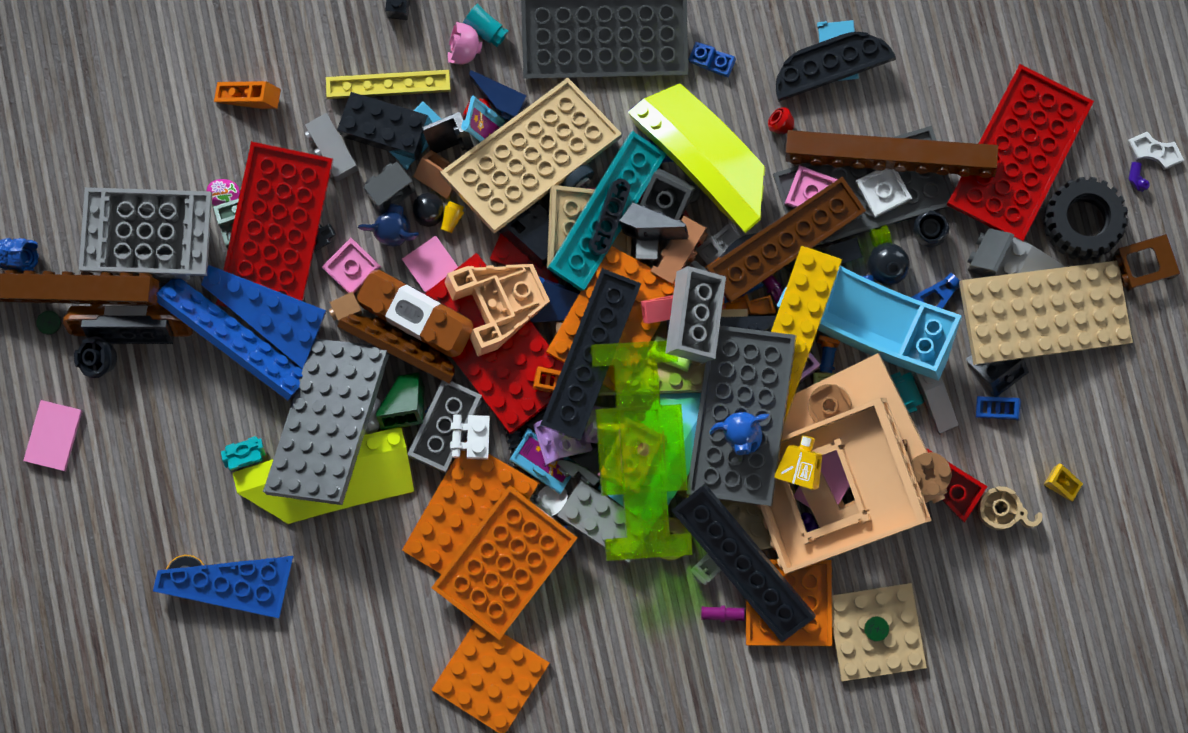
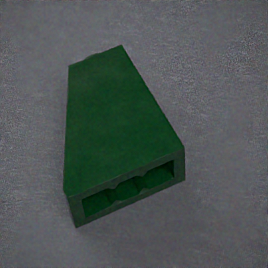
[376,372,425,430]

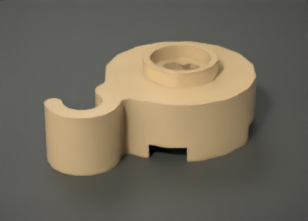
[977,486,1042,530]

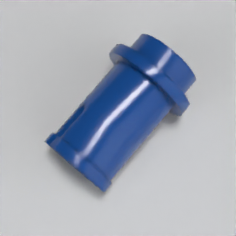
[819,347,836,373]

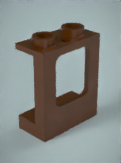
[1113,234,1180,292]

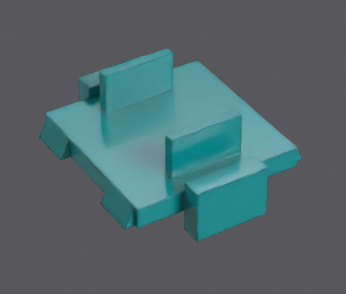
[890,372,925,414]
[221,436,266,471]

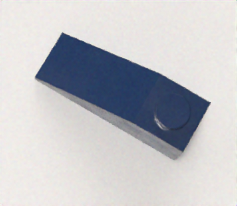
[469,70,527,122]

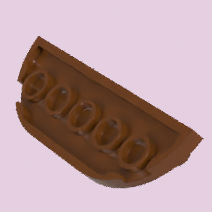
[337,314,455,384]

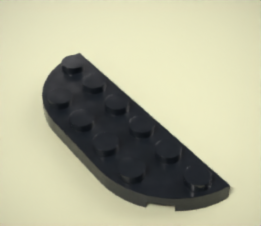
[776,32,896,102]

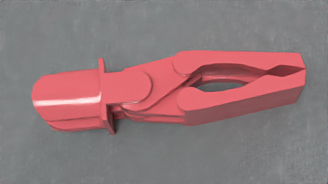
[641,295,726,323]

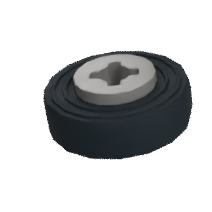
[561,165,594,188]

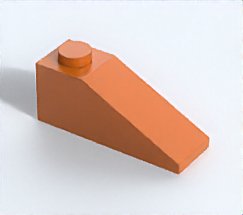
[214,81,281,109]

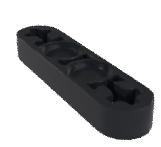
[588,178,630,256]

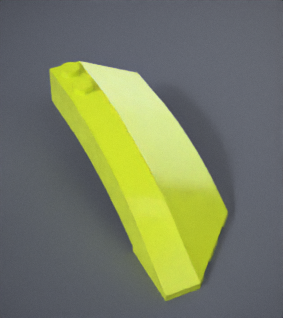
[629,84,765,233]
[232,427,414,524]

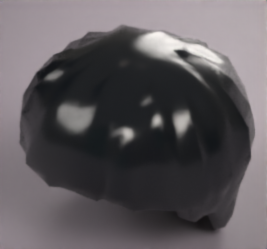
[913,210,950,247]

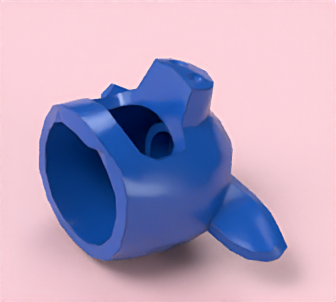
[709,412,769,455]

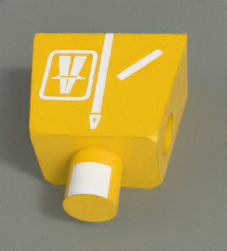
[774,435,822,489]

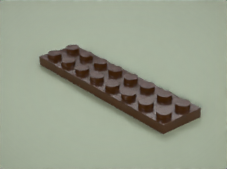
[706,177,866,303]

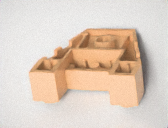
[444,264,550,357]

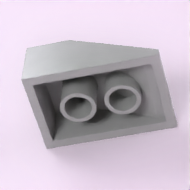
[994,237,1066,276]

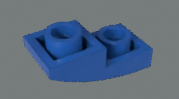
[688,42,736,78]

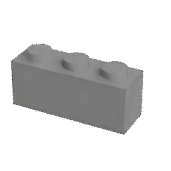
[305,113,358,182]

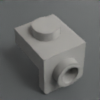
[690,554,721,585]

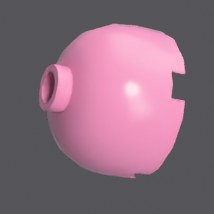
[448,22,482,65]

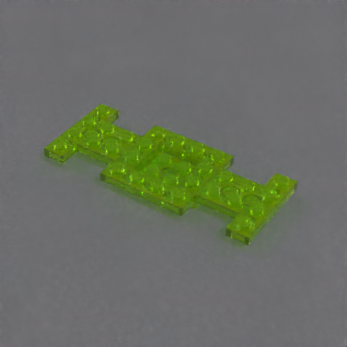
[591,341,692,561]

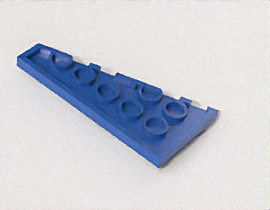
[201,265,327,369]
[153,556,294,618]

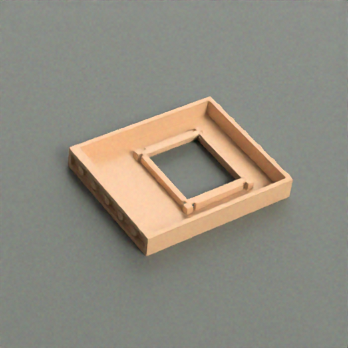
[782,353,948,528]
[757,398,932,574]

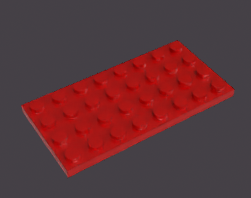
[947,64,1094,241]
[216,141,334,308]
[425,253,564,434]

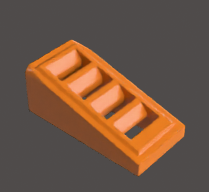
[533,366,561,393]

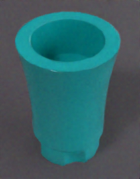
[463,3,509,47]

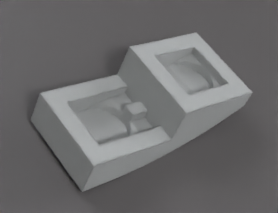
[696,223,741,265]

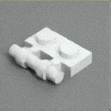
[450,415,490,459]

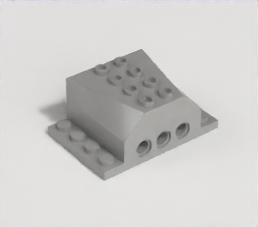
[79,187,212,283]

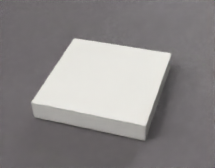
[855,169,912,218]

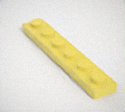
[326,70,451,99]

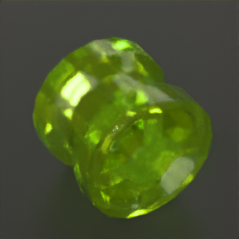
[870,225,892,248]

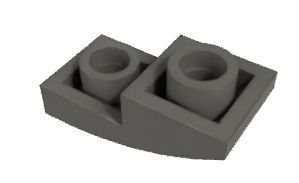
[557,460,602,485]

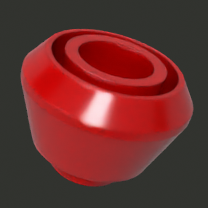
[768,107,794,135]

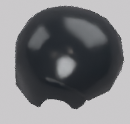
[413,193,444,227]

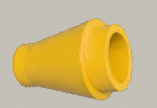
[441,201,465,233]

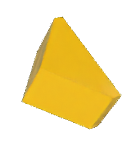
[1044,464,1083,502]

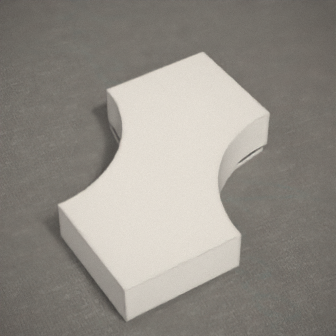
[1127,132,1184,170]

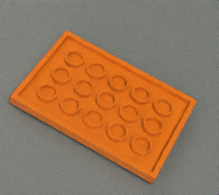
[546,246,675,395]
[402,440,539,574]
[431,485,578,640]

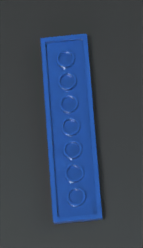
[157,279,303,401]

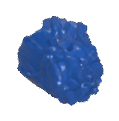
[0,238,39,273]

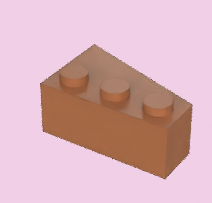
[651,216,708,284]

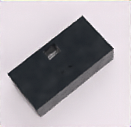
[499,202,549,269]

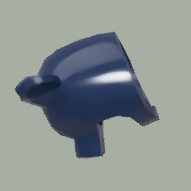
[358,204,419,247]

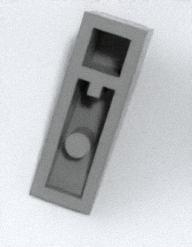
[914,373,958,434]

